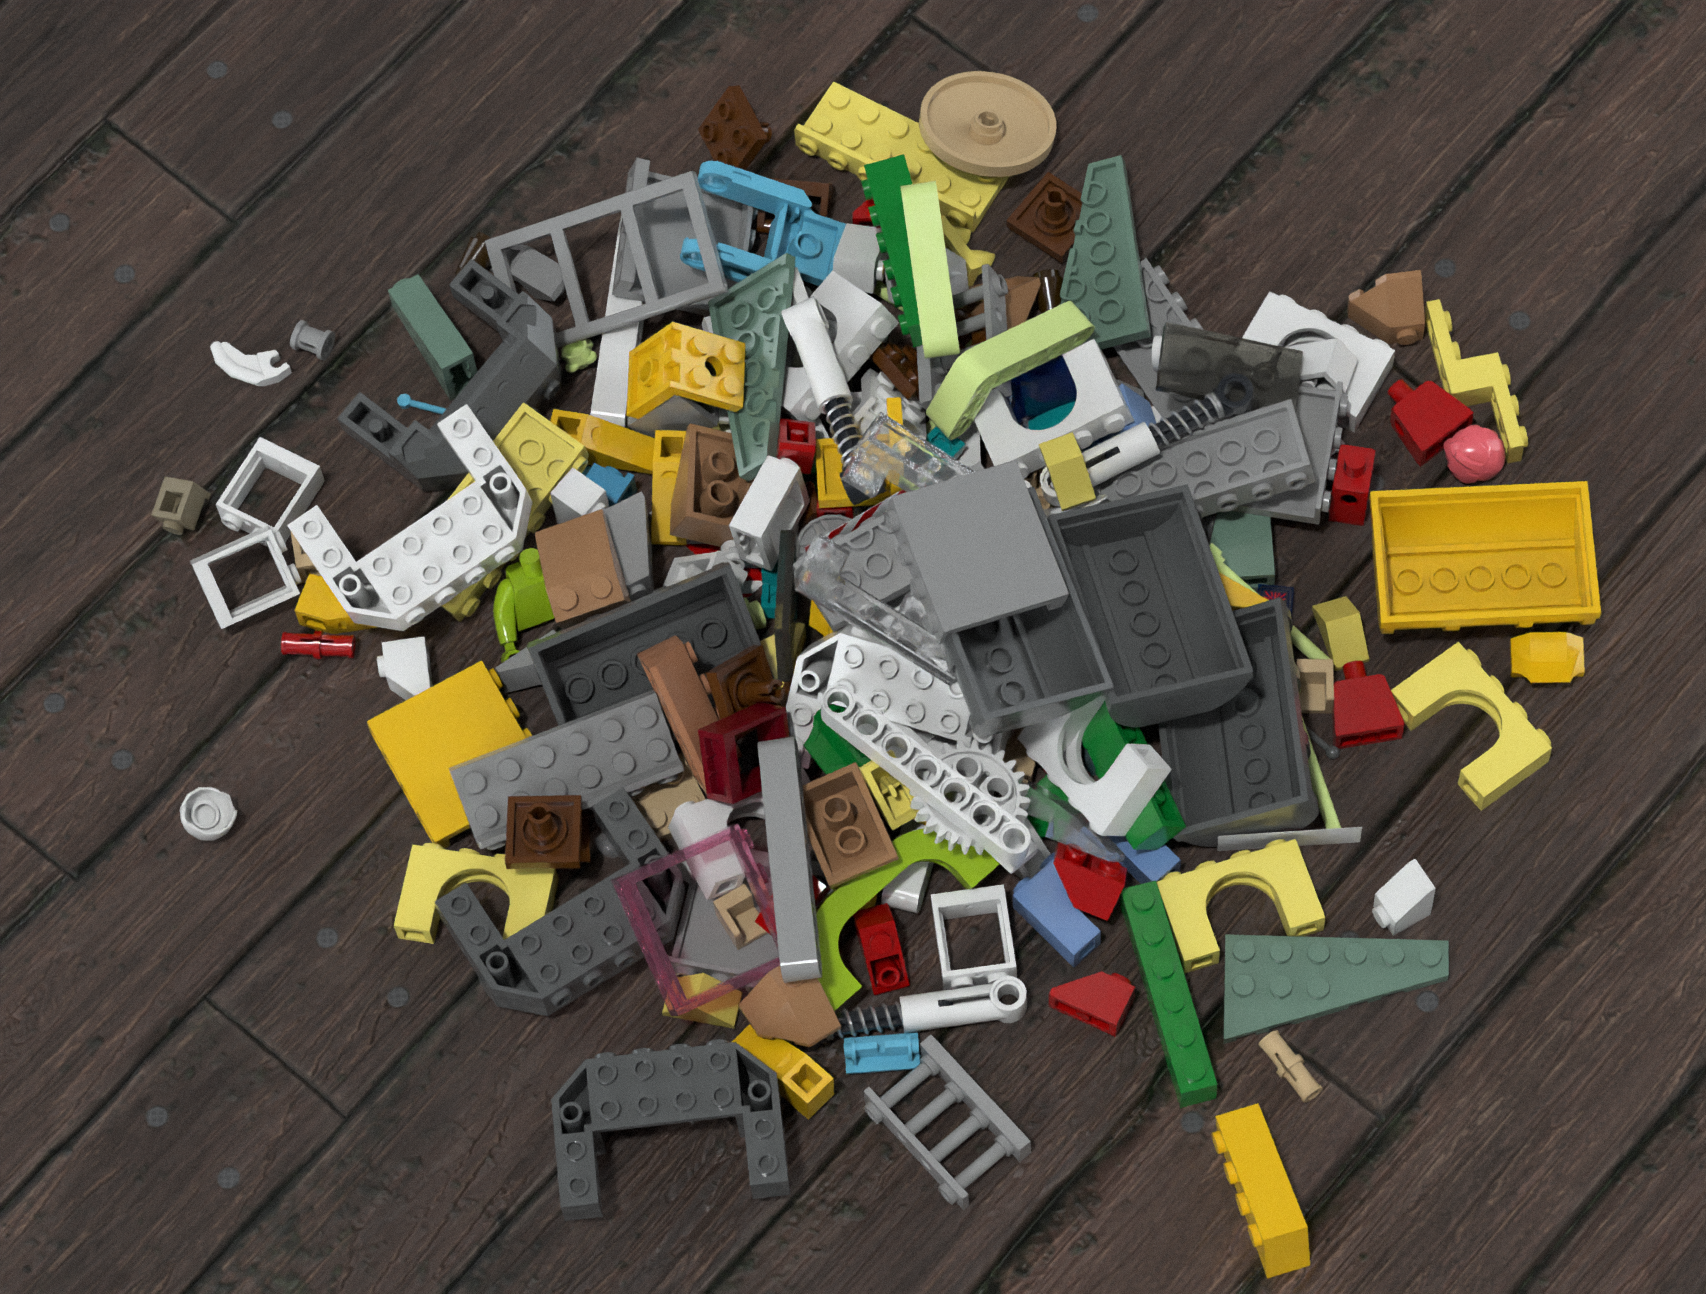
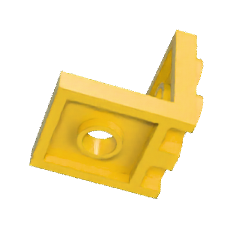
[626,322,745,419]
[815,397,905,508]

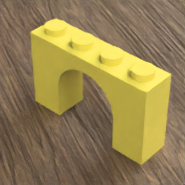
[1391,642,1552,811]
[1157,839,1325,974]
[394,843,559,944]

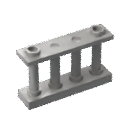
[917,264,1012,411]
[863,1035,1031,1210]

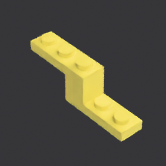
[1424,299,1528,464]

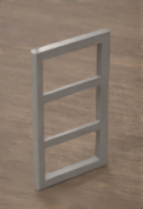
[485,171,728,348]

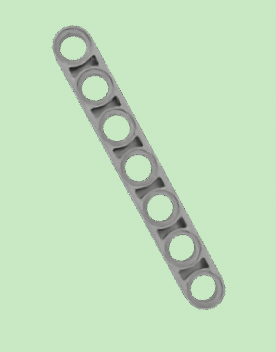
[758,736,822,983]

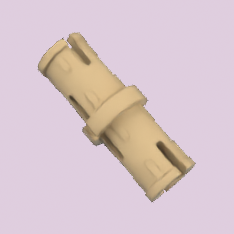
[1258,1030,1323,1103]

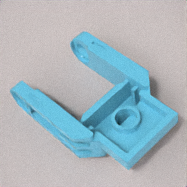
[680,161,846,286]

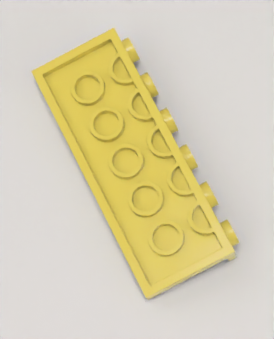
[794,82,1010,232]
[441,402,589,622]

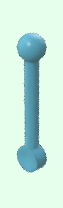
[397,394,446,415]

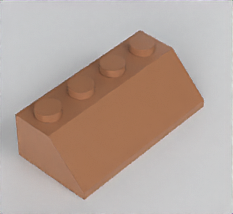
[637,635,742,793]

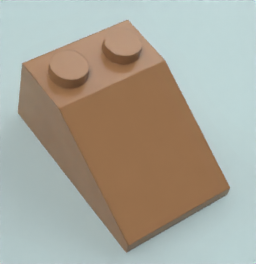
[670,423,754,547]
[535,509,631,630]
[803,762,899,889]

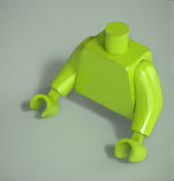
[493,548,554,663]

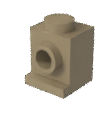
[151,476,211,535]

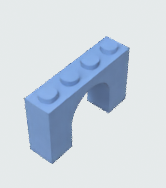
[1013,826,1181,968]

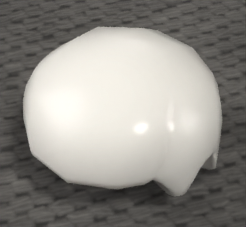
[180,787,237,841]

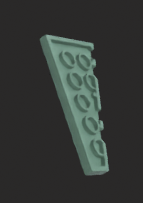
[1050,155,1151,363]
[708,253,796,482]
[1223,934,1449,1044]

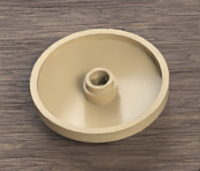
[919,71,1057,177]

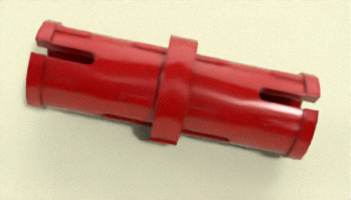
[281,630,356,659]

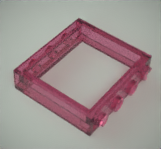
[611,824,780,1016]

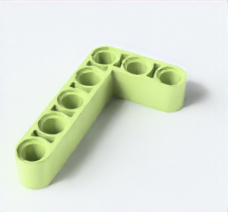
[901,181,960,359]
[926,301,1095,440]

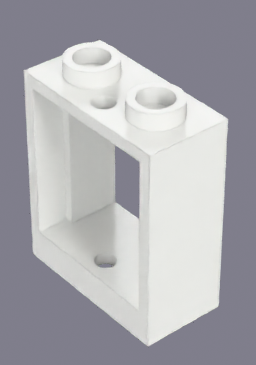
[216,437,325,546]
[729,455,810,571]
[190,526,302,629]
[931,884,1017,990]

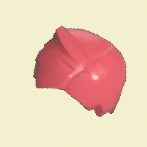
[1444,424,1506,484]

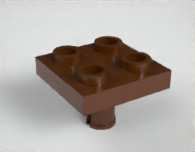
[698,85,772,170]
[1006,172,1082,263]
[870,342,920,402]
[706,645,785,740]
[505,795,583,869]

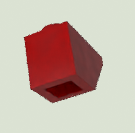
[1053,841,1127,921]
[853,903,910,995]

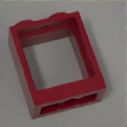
[698,703,790,804]

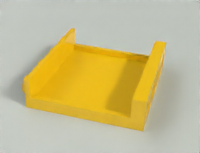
[367,660,532,848]

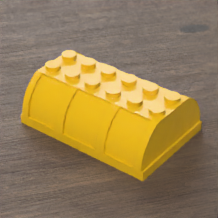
[1370,481,1601,634]

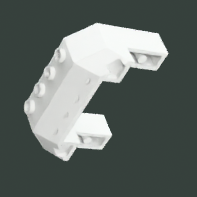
[287,404,532,631]
[786,621,1014,796]

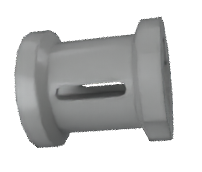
[290,320,335,361]

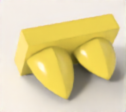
[941,215,995,287]

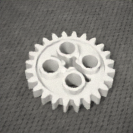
[909,739,1031,855]

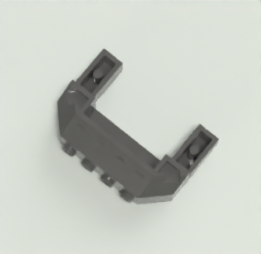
[337,259,562,492]
[434,787,685,1016]
[551,1039,791,1221]

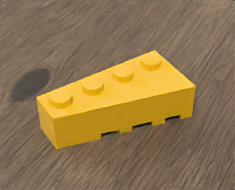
[1212,1103,1310,1279]

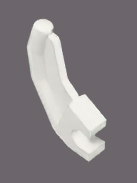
[210,341,292,386]

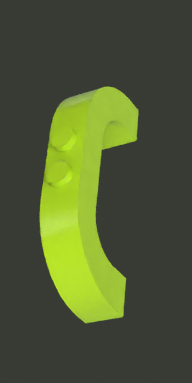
[816,829,999,1011]

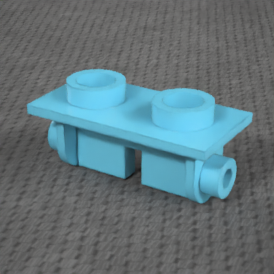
[844,1032,920,1074]

